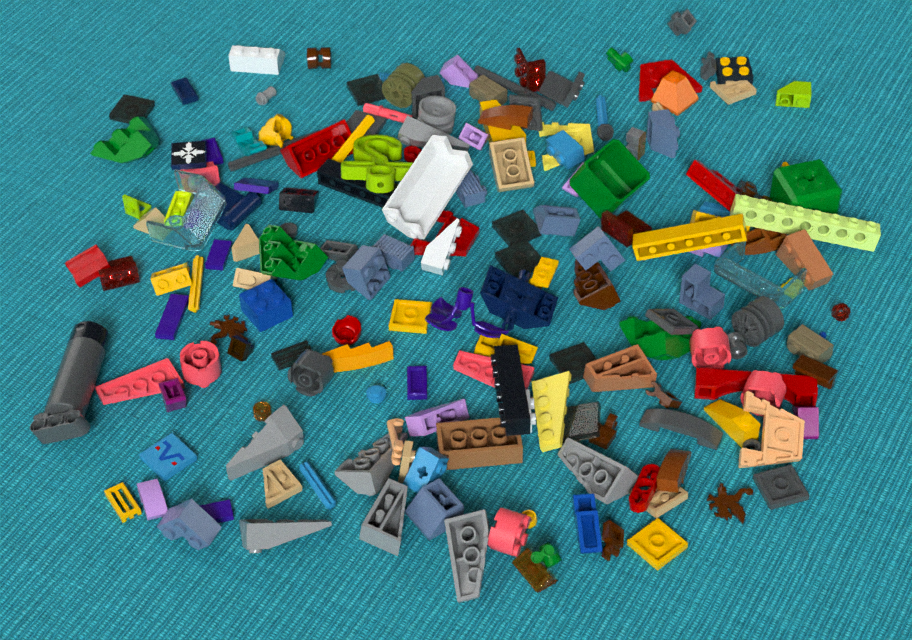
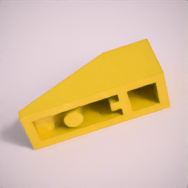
[704,399,760,448]

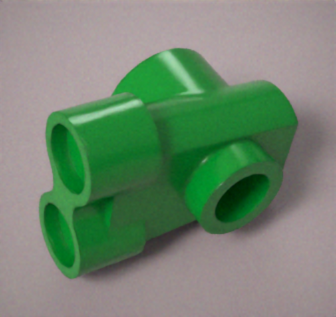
[606,47,633,72]
[531,542,562,568]

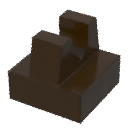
[227,335,254,362]

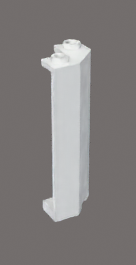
[382,135,473,240]

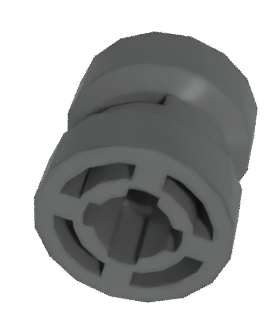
[728,332,748,359]

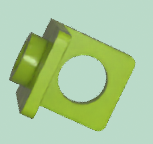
[122,194,152,219]

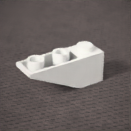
[421,219,462,276]

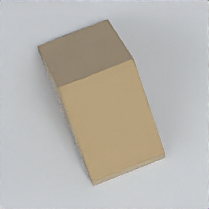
[133,207,174,239]
[232,224,260,262]

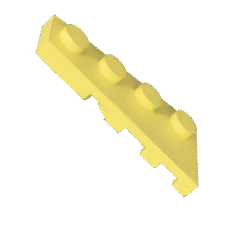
[532,371,572,452]

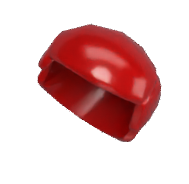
[332,315,361,346]

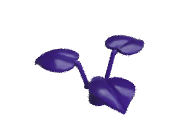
[425,287,509,338]

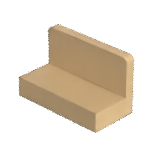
[233,268,277,289]

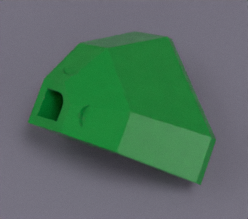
[90,116,159,163]
[259,224,328,281]
[619,316,701,360]

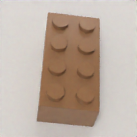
[436,418,523,470]

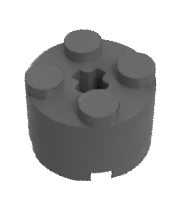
[288,349,334,397]

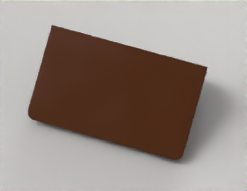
[792,355,838,390]

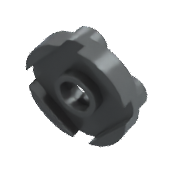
[326,260,356,293]

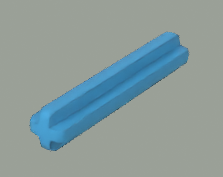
[596,95,608,127]
[299,461,336,510]

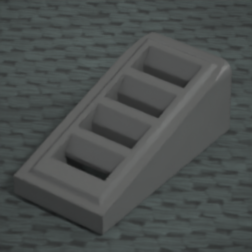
[320,240,358,262]

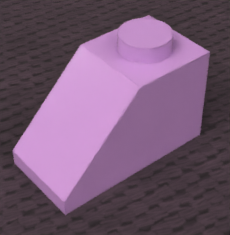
[439,55,479,88]
[459,123,490,151]

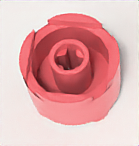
[689,327,731,369]
[180,341,222,388]
[740,370,786,417]
[488,507,531,557]

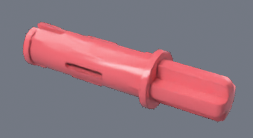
[363,103,413,123]

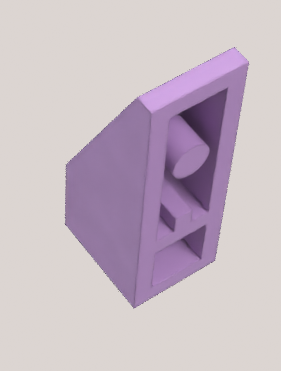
[405,399,469,436]

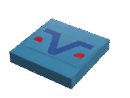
[139,433,197,482]

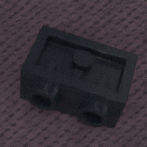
[279,188,319,213]

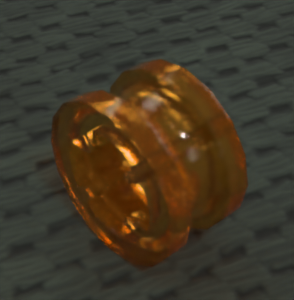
[253,401,271,421]

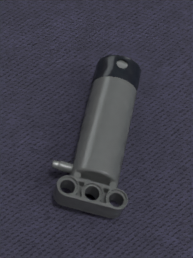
[30,321,110,444]

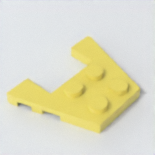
[539,122,594,171]

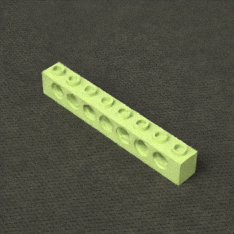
[730,194,881,252]

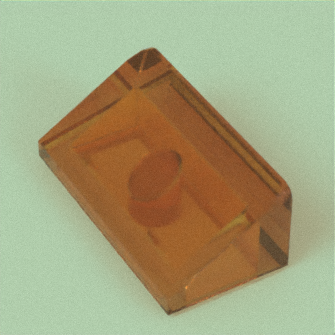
[512,548,558,593]

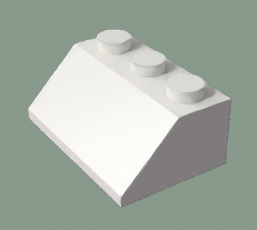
[229,45,285,75]

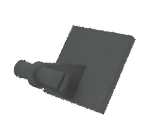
[509,91,543,131]

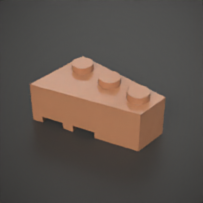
[776,229,834,291]
[583,344,657,392]

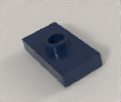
[171,78,199,105]

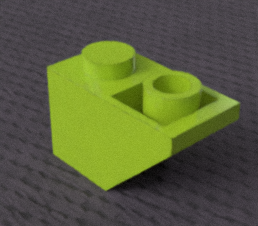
[775,81,812,108]

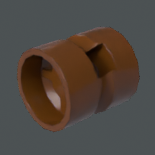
[307,47,331,69]

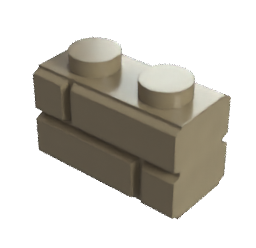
[469,75,507,106]
[787,324,834,364]

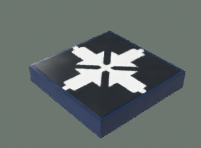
[171,141,207,170]

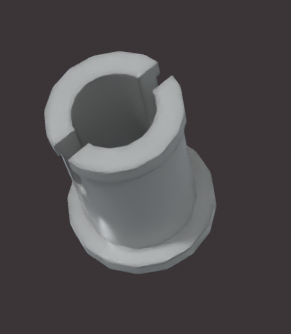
[256,86,277,105]

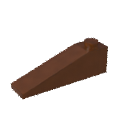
[573,260,621,310]

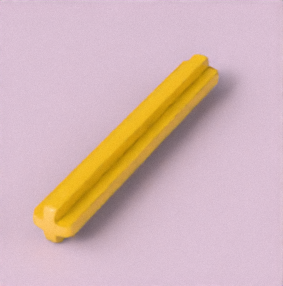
[331,115,375,163]
[188,255,204,313]

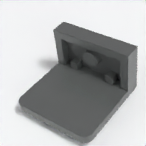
[539,71,585,108]

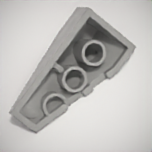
[398,115,470,151]
[226,405,304,481]
[334,433,408,496]
[557,437,638,504]
[444,509,490,603]
[239,519,332,553]

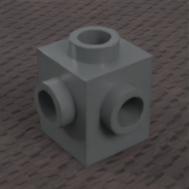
[667,8,697,36]

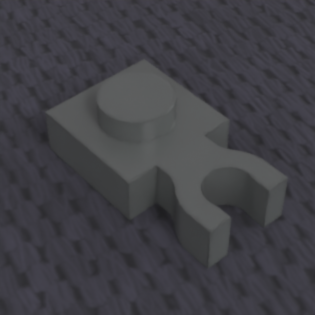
[700,51,717,81]

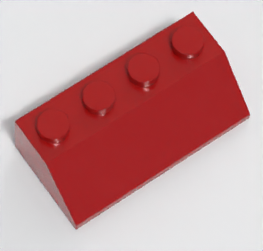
[280,119,353,178]

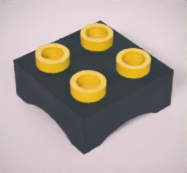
[715,56,753,85]

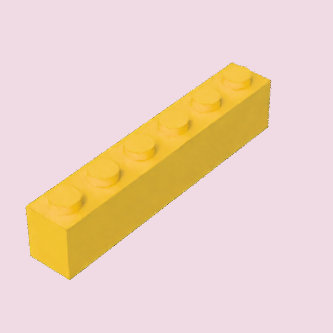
[632,213,747,261]

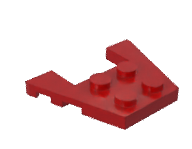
[639,60,702,102]
[410,210,480,257]

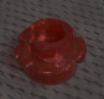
[832,303,851,321]

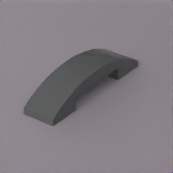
[639,409,723,450]

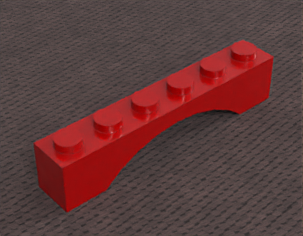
[694,367,818,406]

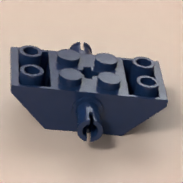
[480,265,558,331]

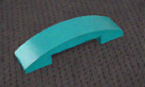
[231,127,267,157]

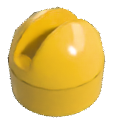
[522,510,537,529]

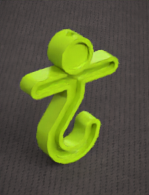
[341,134,414,193]

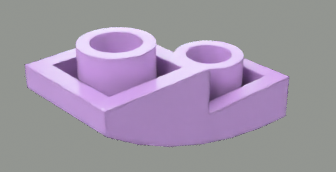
[137,479,168,521]

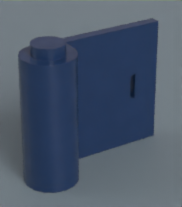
[193,183,262,230]

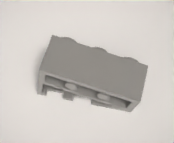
[359,478,408,556]

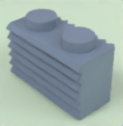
[455,169,487,208]
[372,234,415,271]

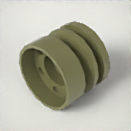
[382,63,425,108]

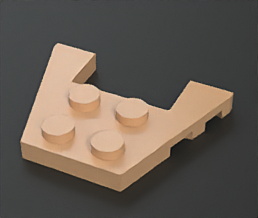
[738,391,805,468]

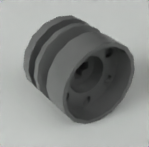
[731,296,784,347]

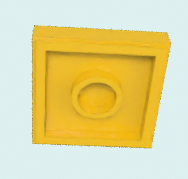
[389,299,432,334]
[627,518,688,571]

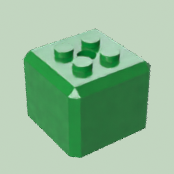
[569,139,650,219]
[770,159,843,214]

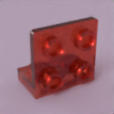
[514,47,546,92]
[601,210,652,248]
[98,256,140,291]

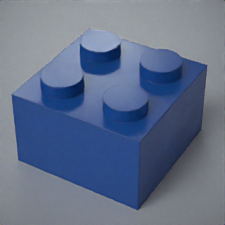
[239,279,293,332]

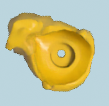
[258,113,294,148]

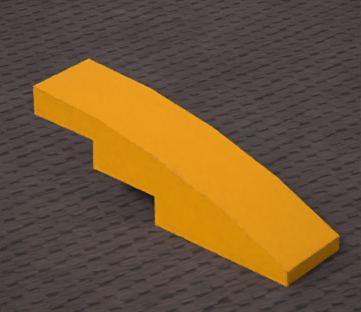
[322,341,394,372]

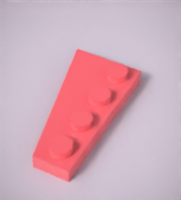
[453,350,534,390]
[95,358,185,405]

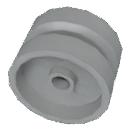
[417,96,456,135]

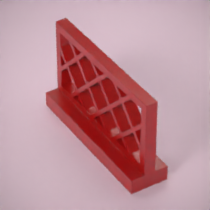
[686,160,740,211]

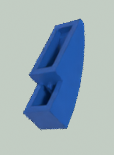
[572,494,602,554]

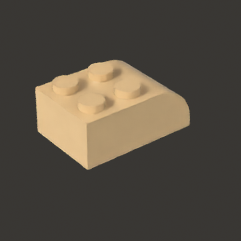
[489,137,534,193]

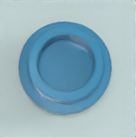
[366,385,386,404]

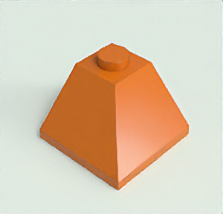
[651,71,699,116]

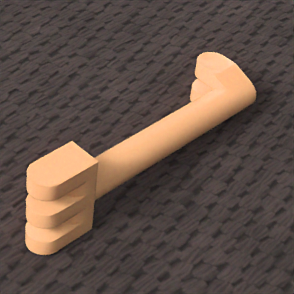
[387,418,404,465]

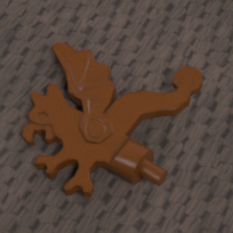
[210,315,248,345]
[707,483,754,524]

